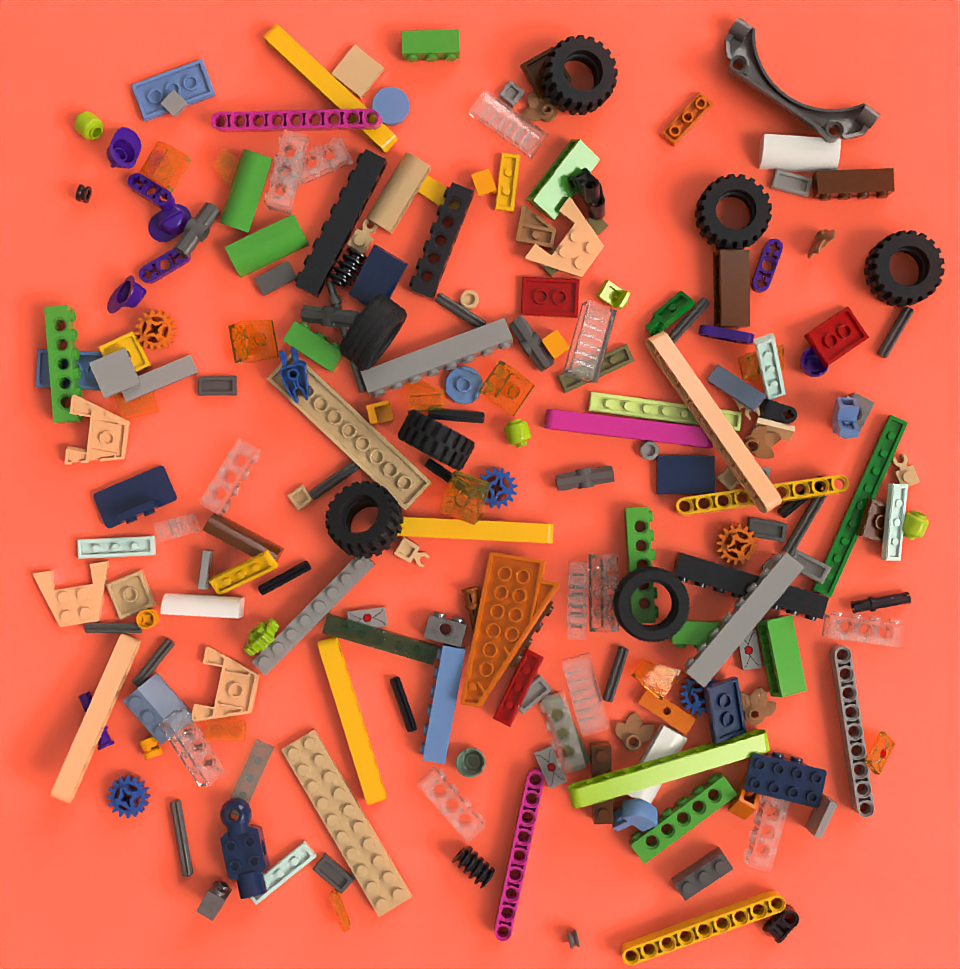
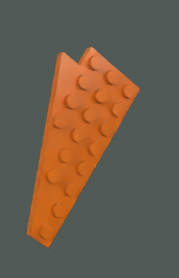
[460,552,560,708]

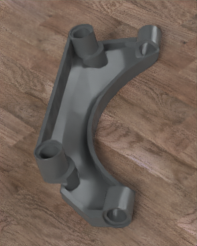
[724,17,881,143]

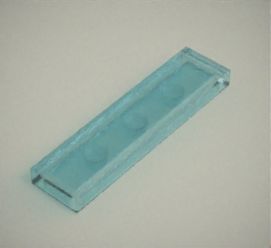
[230,739,275,817]

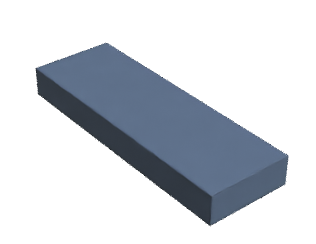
[707,365,766,412]

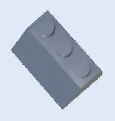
[123,673,192,745]

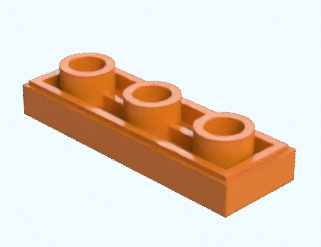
[660,92,714,147]
[637,686,696,735]

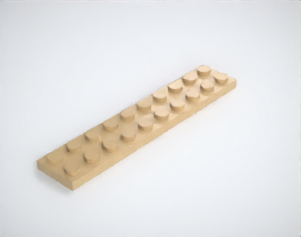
[267,353,432,510]
[281,729,412,917]

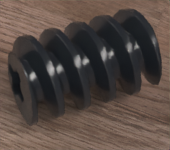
[329,248,367,291]
[452,846,495,889]

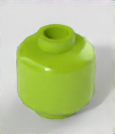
[74,111,103,140]
[504,418,531,448]
[902,510,929,540]

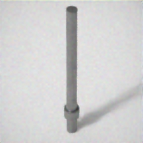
[326,281,367,393]

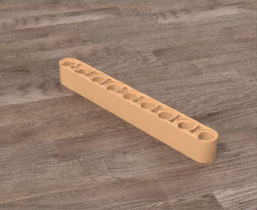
[51,633,141,804]

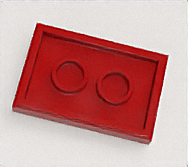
[521,277,580,318]
[804,306,869,367]

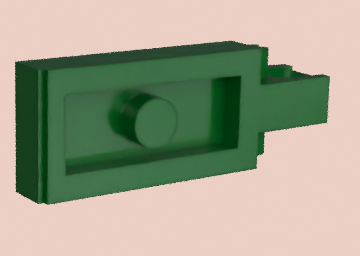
[645,291,695,336]

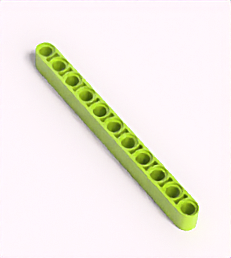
[567,729,770,808]

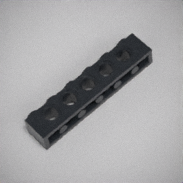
[409,182,474,301]

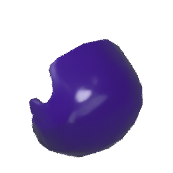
[799,347,829,377]

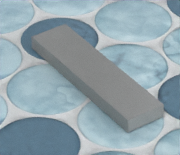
[122,355,199,402]

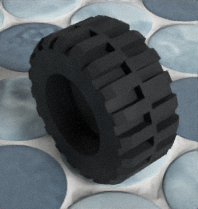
[541,35,618,115]
[695,174,772,250]
[864,230,945,307]
[398,409,475,471]
[325,481,403,559]

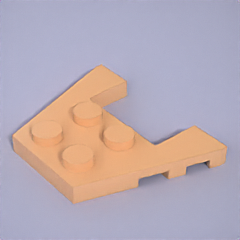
[524,197,604,278]
[65,395,130,465]
[33,561,109,627]
[190,646,260,722]

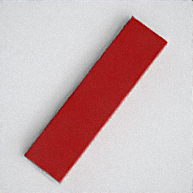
[493,649,544,727]

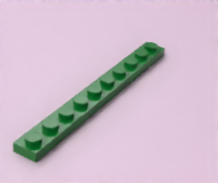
[811,415,908,598]

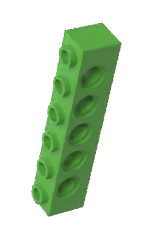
[44,305,84,424]
[624,507,659,623]
[628,772,738,864]

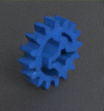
[476,467,518,509]
[679,678,717,716]
[107,775,151,818]

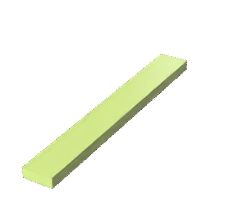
[588,392,743,432]

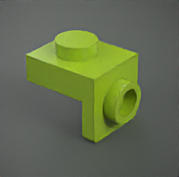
[596,280,631,309]

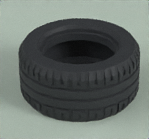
[339,294,407,370]
[613,566,690,642]

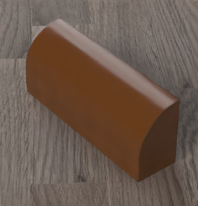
[713,249,750,329]
[202,513,285,562]

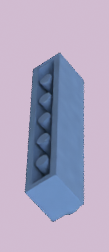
[420,644,466,764]

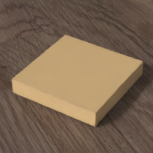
[331,44,385,99]
[105,569,157,620]

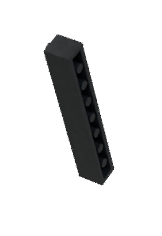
[295,149,387,298]
[672,552,829,621]

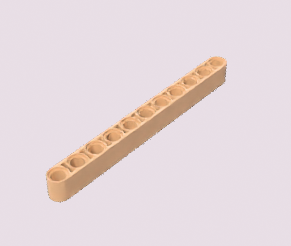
[645,331,782,514]

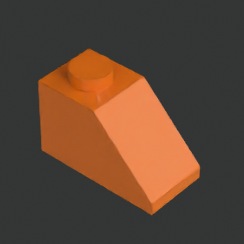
[728,771,760,820]

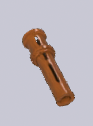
[462,586,480,634]

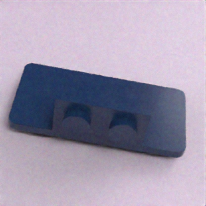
[93,465,177,528]
[743,751,827,808]

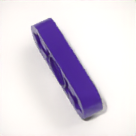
[128,173,175,210]
[751,238,783,293]
[139,248,191,284]
[698,325,754,345]

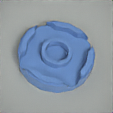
[372,87,410,126]
[445,366,483,405]

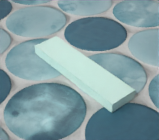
[753,333,786,400]
[881,483,908,561]
[77,536,156,559]
[250,841,317,905]

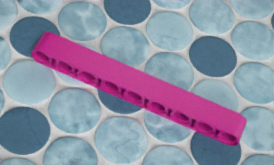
[211,109,383,133]
[544,409,713,448]
[494,768,544,941]

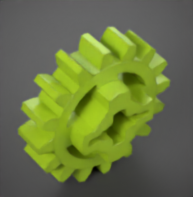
[243,618,279,656]

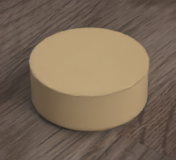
[460,290,479,310]

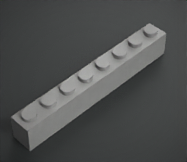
[361,318,513,397]
[683,552,804,687]
[252,556,376,676]

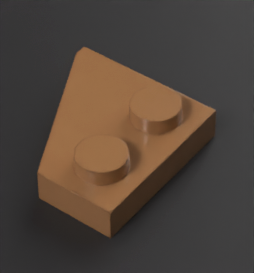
[515,205,556,249]

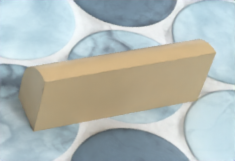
[366,152,432,234]

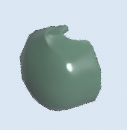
[456,748,486,778]

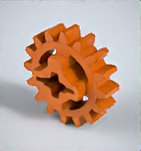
[135,309,178,351]
[716,523,759,565]

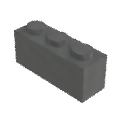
[671,847,734,901]

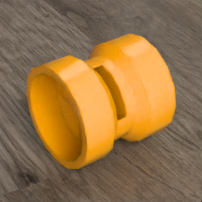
[136,608,160,629]
[138,736,163,760]

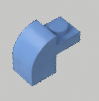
[832,397,860,439]
[613,799,658,832]

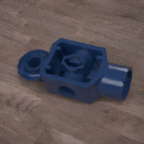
[220,798,270,899]

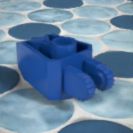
[279,347,309,403]

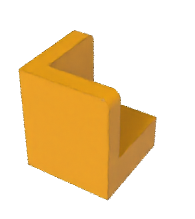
[471,168,497,197]
[542,329,570,360]
[366,400,394,425]

